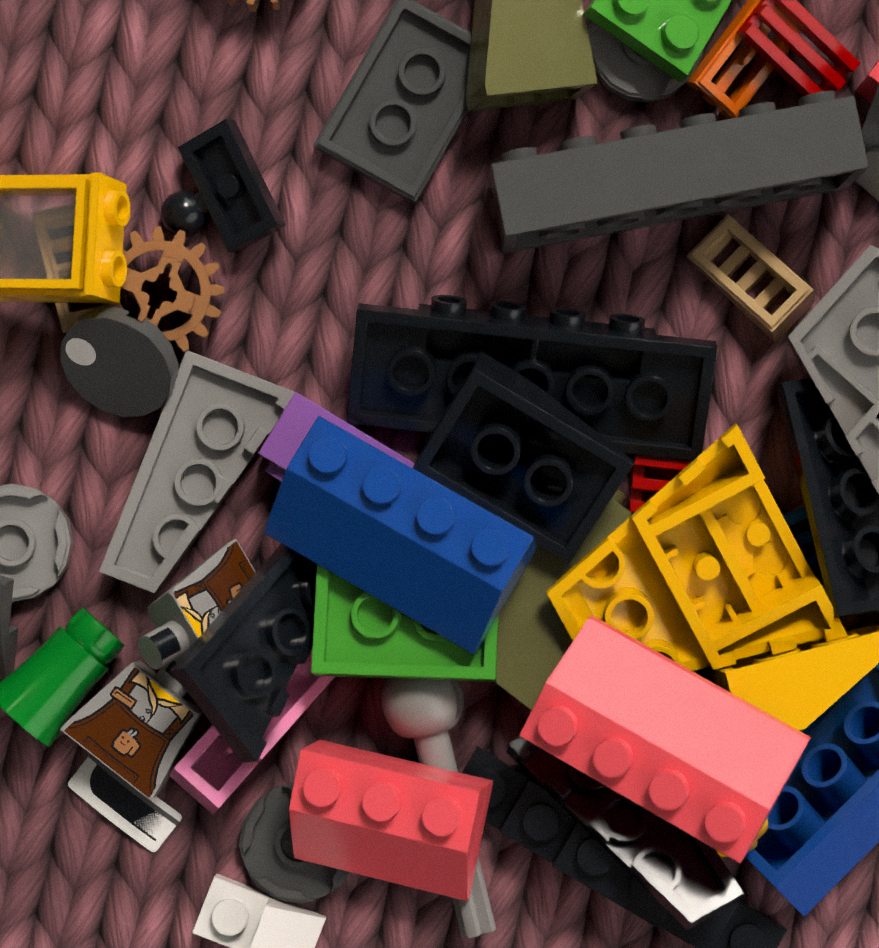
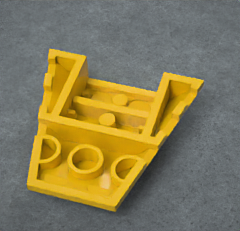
[546,423,848,671]

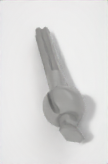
[381,678,496,938]

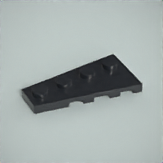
[170,544,317,763]
[507,737,744,930]

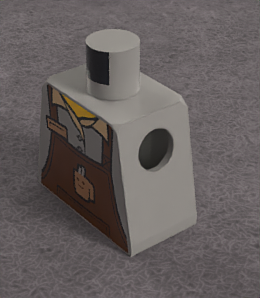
[138,539,256,669]
[60,660,203,801]

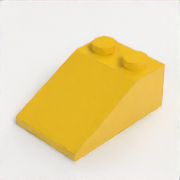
[710,623,879,731]

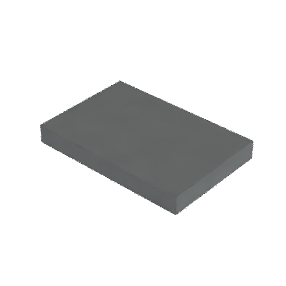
[313,0,472,205]

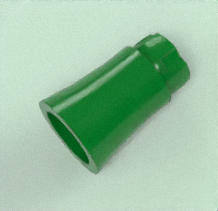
[0,608,125,747]

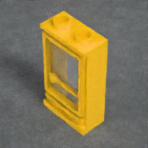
[0,172,131,303]

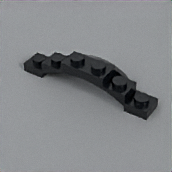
[461,746,787,948]

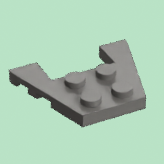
[788,245,879,494]

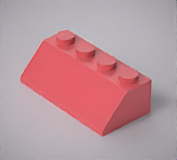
[519,615,811,863]

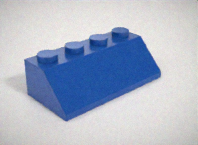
[264,415,536,655]
[745,664,879,917]

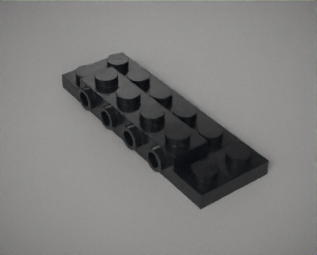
[347,295,718,461]

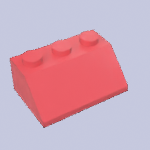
[289,740,493,901]

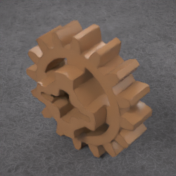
[110,226,224,352]

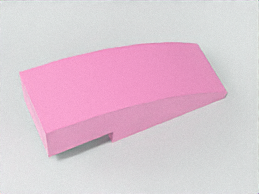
[169,648,335,815]

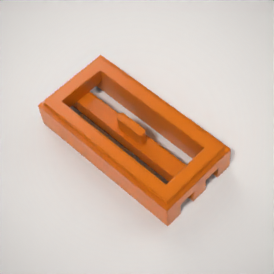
[686,0,801,119]

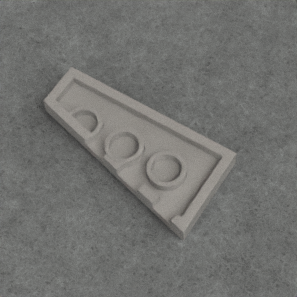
[99,350,295,593]

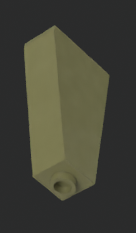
[466,0,598,112]
[495,489,631,710]

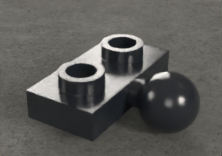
[161,119,286,253]

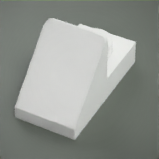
[192,873,326,948]

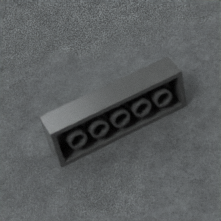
[489,91,868,254]

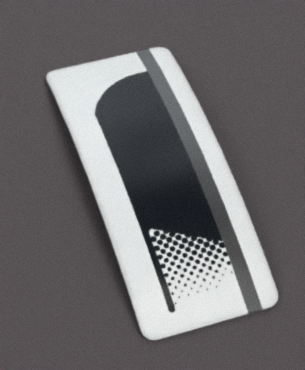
[68,754,182,852]

